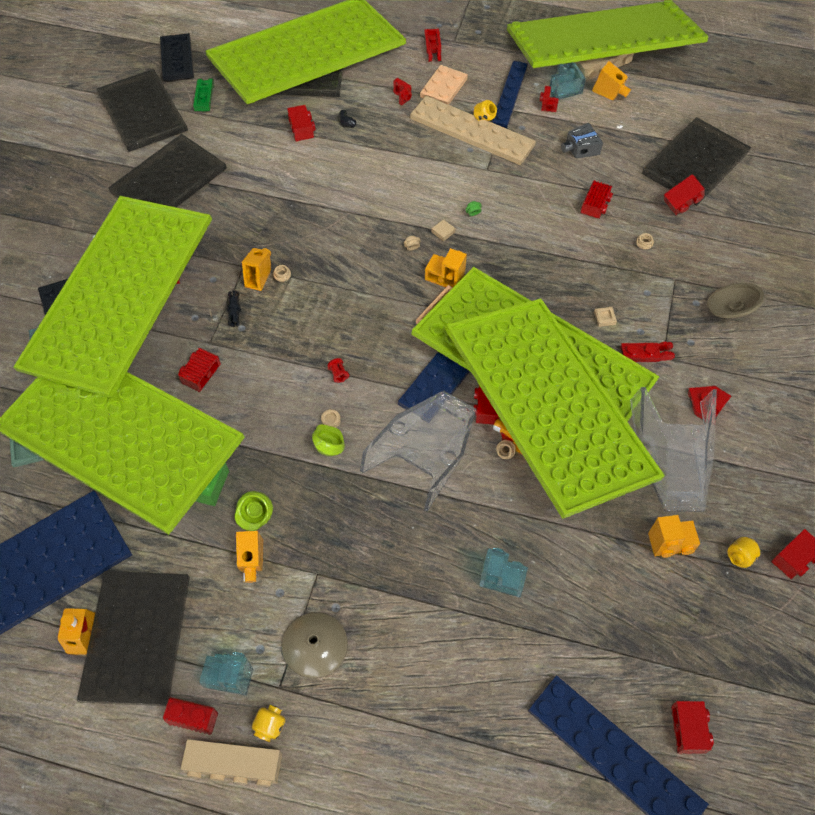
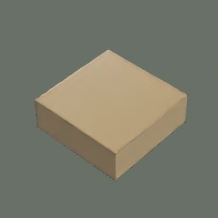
[432,219,456,242]
[594,307,617,327]

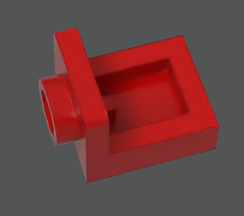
[393,78,412,105]
[539,86,559,112]

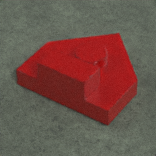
[687,386,732,425]

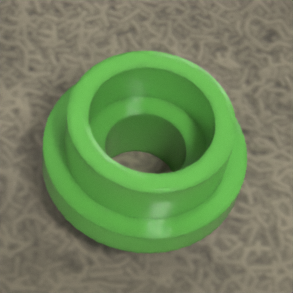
[465,201,482,216]

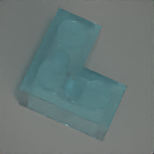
[549,62,586,99]
[479,548,528,598]
[199,652,253,696]

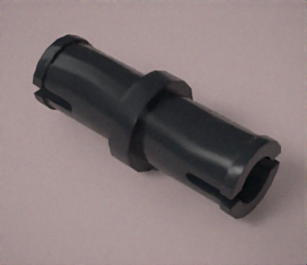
[226,290,241,327]

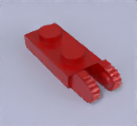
[424,29,442,62]
[620,341,675,362]

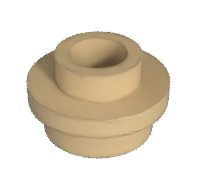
[636,233,654,249]
[403,235,421,251]
[273,265,291,282]
[496,440,516,459]

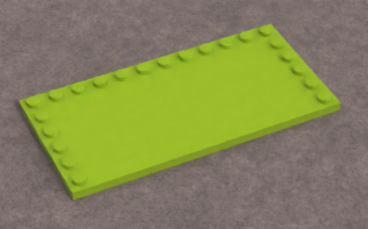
[205,0,406,104]
[507,0,708,68]
[13,196,212,398]
[411,267,660,422]
[445,298,665,519]
[0,372,245,535]

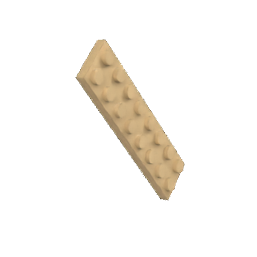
[410,96,536,165]

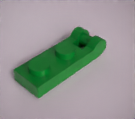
[193,78,214,111]

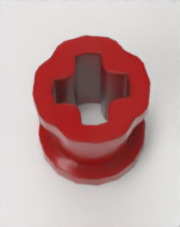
[327,358,349,383]

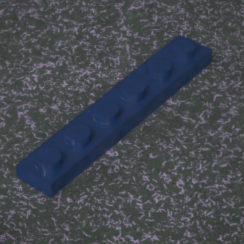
[492,61,528,129]

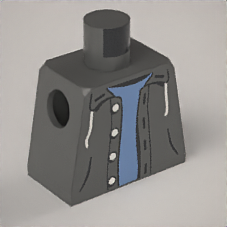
[561,123,603,159]

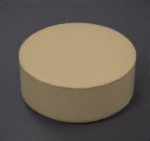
[321,409,341,428]

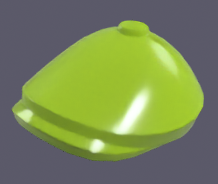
[312,424,345,456]
[234,491,273,531]

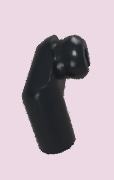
[339,110,356,128]

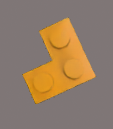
[425,248,467,288]
[648,515,700,558]

